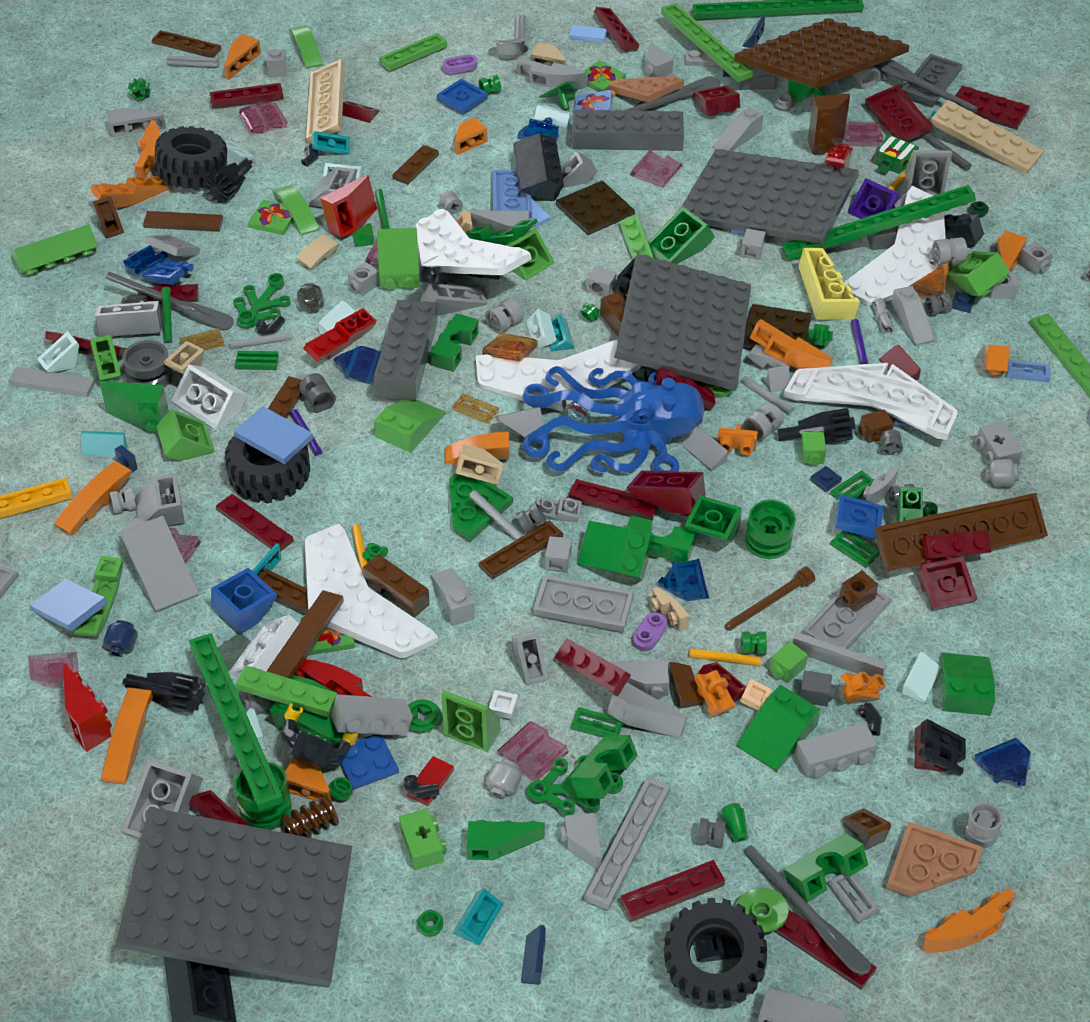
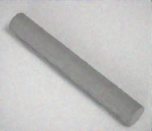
[229,332,291,349]
[741,376,794,415]
[469,490,523,540]

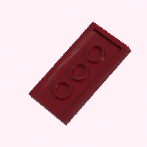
[865,85,933,142]
[955,85,1030,130]

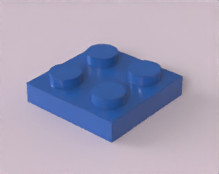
[437,78,488,115]
[835,495,883,539]
[340,734,399,790]

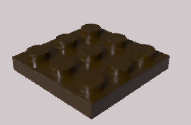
[556,180,635,235]
[743,304,812,350]

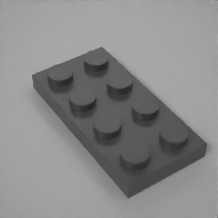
[901,54,963,107]

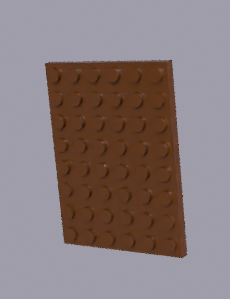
[734,18,909,89]

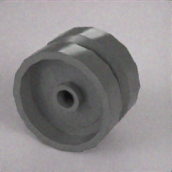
[122,340,172,387]

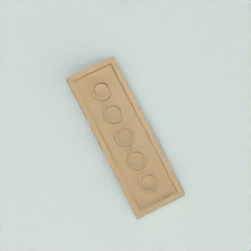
[306,59,345,143]
[930,100,1044,174]

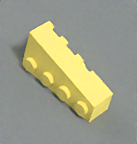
[799,248,860,320]

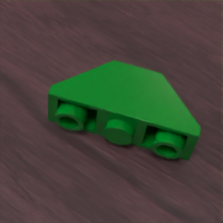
[896,487,923,523]

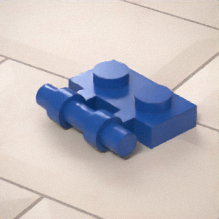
[142,259,194,285]

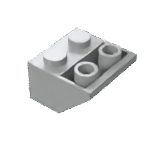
[309,167,356,207]
[135,473,185,526]

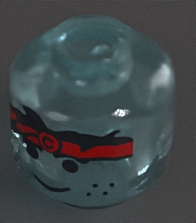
[560,401,590,433]

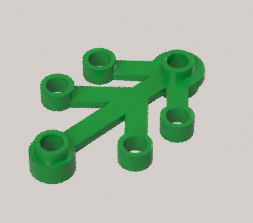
[233,273,291,328]
[527,755,623,816]

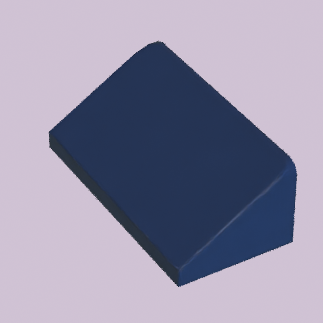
[742,16,765,48]
[521,925,546,985]

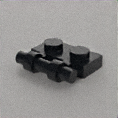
[918,719,966,776]

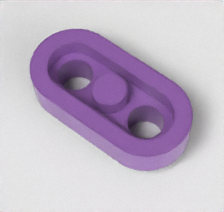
[443,54,478,74]
[633,613,667,651]

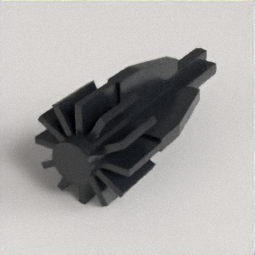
[204,158,253,203]
[777,408,856,444]
[123,672,205,713]

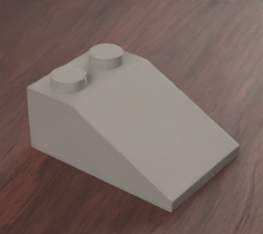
[903,150,952,196]
[121,759,203,838]

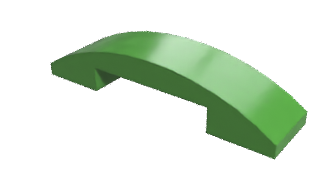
[289,25,323,69]
[272,185,319,236]
[74,556,123,637]

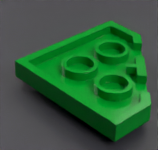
[449,473,513,541]

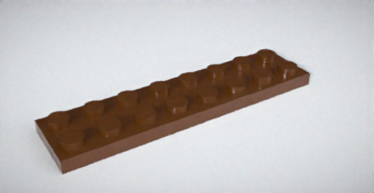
[874,493,1048,572]

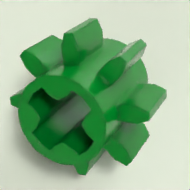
[128,78,151,100]
[807,324,833,346]

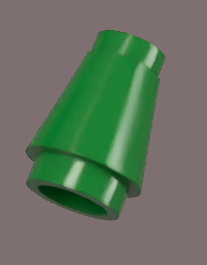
[720,803,749,843]

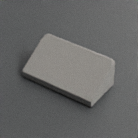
[683,428,728,471]

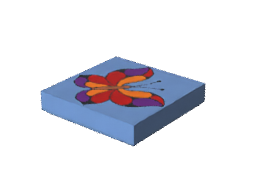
[575,90,613,110]

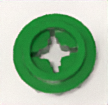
[408,699,441,734]

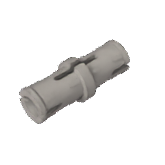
[872,298,895,334]

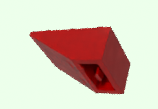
[320,175,377,238]
[63,664,112,752]

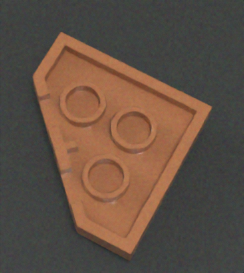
[608,75,684,103]
[886,822,983,897]

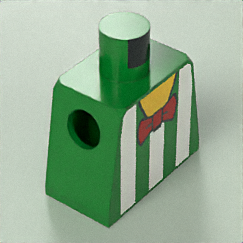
[876,134,919,174]

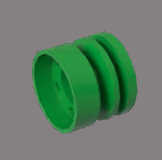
[745,499,796,559]
[234,762,292,830]

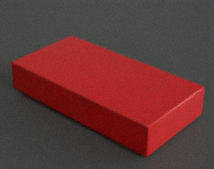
[406,756,454,806]

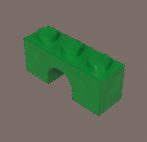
[429,313,479,372]
[627,515,696,564]
[570,735,638,799]
[784,833,868,902]

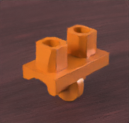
[717,424,758,455]
[694,670,735,717]
[841,672,886,702]

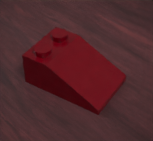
[627,470,706,516]

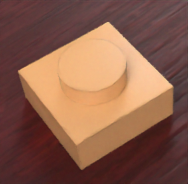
[455,210,472,233]
[740,679,772,711]

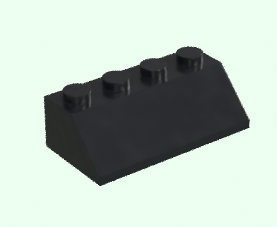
[513,133,564,201]
[164,957,237,1022]

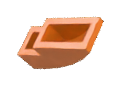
[445,432,509,464]

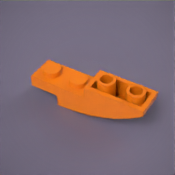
[134,120,160,177]
[91,176,169,207]
[750,319,834,369]
[923,888,1016,953]

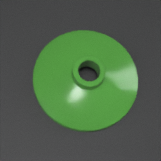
[736,888,789,933]

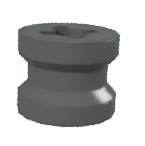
[879,430,903,456]

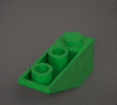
[467,820,545,860]

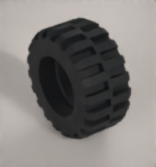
[155,126,227,190]
[225,437,310,503]
[664,898,767,1009]

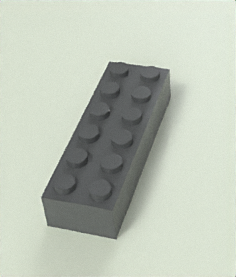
[573,109,684,151]
[374,300,438,401]

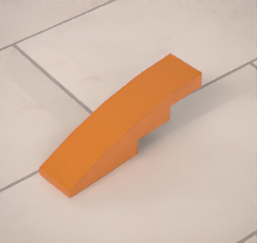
[54,461,132,536]
[101,688,153,784]

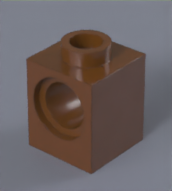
[858,409,894,444]
[839,570,878,612]

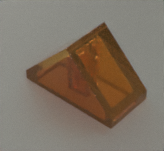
[910,263,949,296]

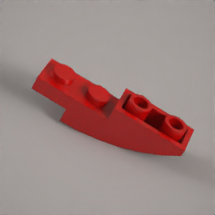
[826,143,853,168]
[303,308,377,363]
[293,659,372,697]

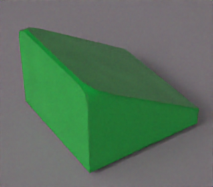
[353,223,374,247]

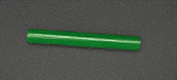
[375,189,390,229]
[162,287,172,343]

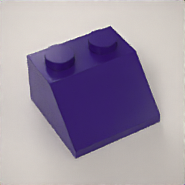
[848,178,902,219]

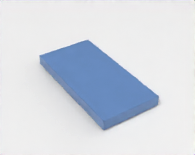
[492,170,532,218]

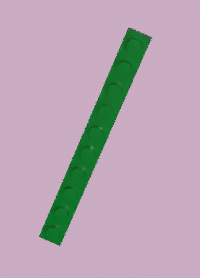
[692,0,864,20]
[782,185,976,261]
[189,633,284,811]

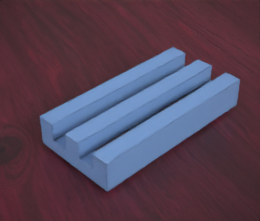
[1007,360,1050,383]

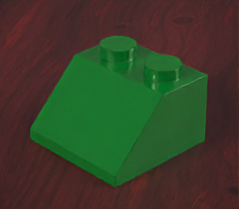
[685,495,742,541]

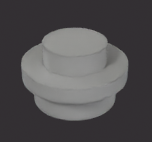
[775,94,793,110]

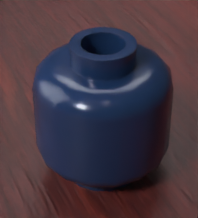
[103,620,138,657]

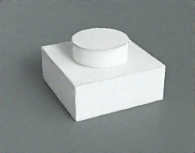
[489,690,518,720]

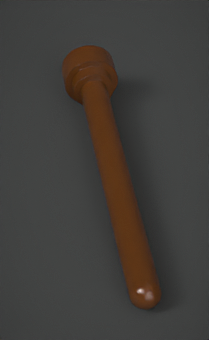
[724,566,815,631]

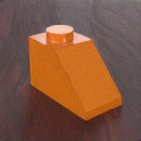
[455,117,488,155]
[983,345,1010,375]
[285,756,331,802]

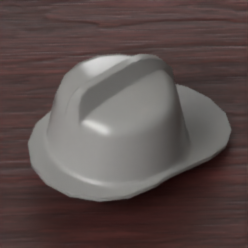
[492,37,534,59]

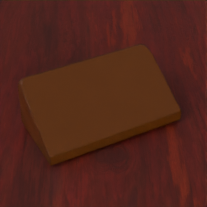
[668,662,703,709]

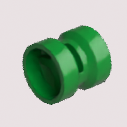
[479,75,501,95]
[741,631,767,655]

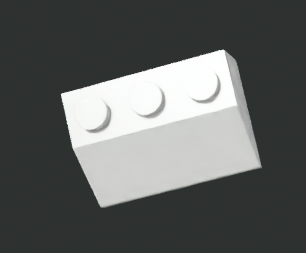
[171,364,248,430]
[229,615,299,679]

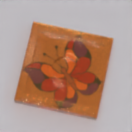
[483,333,538,362]

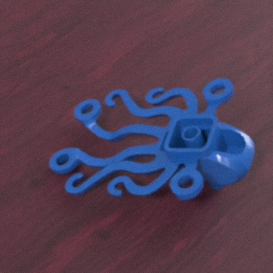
[522,366,704,473]

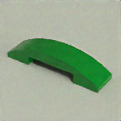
[466,218,538,245]

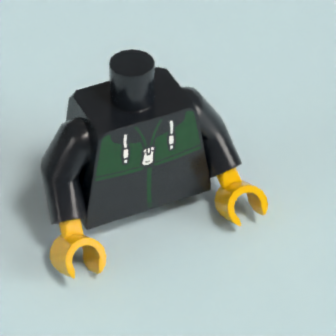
[281,703,359,767]

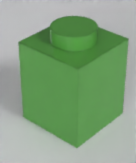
[800,432,826,465]
[769,641,808,683]

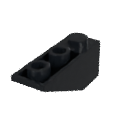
[944,213,984,245]

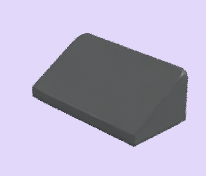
[738,75,775,90]

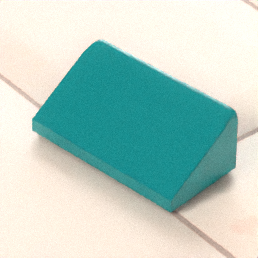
[311,131,350,155]
[549,314,575,352]
[81,431,128,457]
[252,543,282,576]
[452,888,504,945]

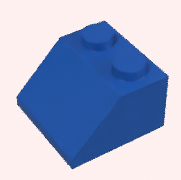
[211,568,277,634]

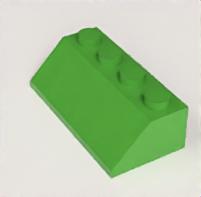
[11,224,98,275]

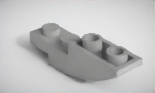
[517,57,587,88]

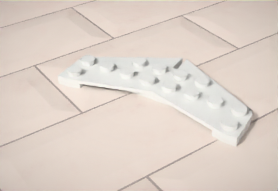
[844,186,947,306]
[416,209,532,275]
[476,339,642,412]
[784,363,957,441]
[305,524,438,658]

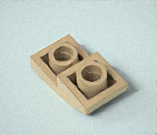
[296,234,339,270]
[650,587,689,632]

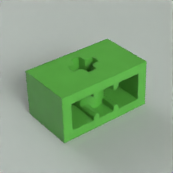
[90,334,121,380]
[399,808,447,871]

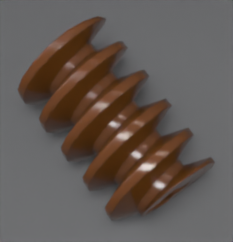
[281,796,339,838]

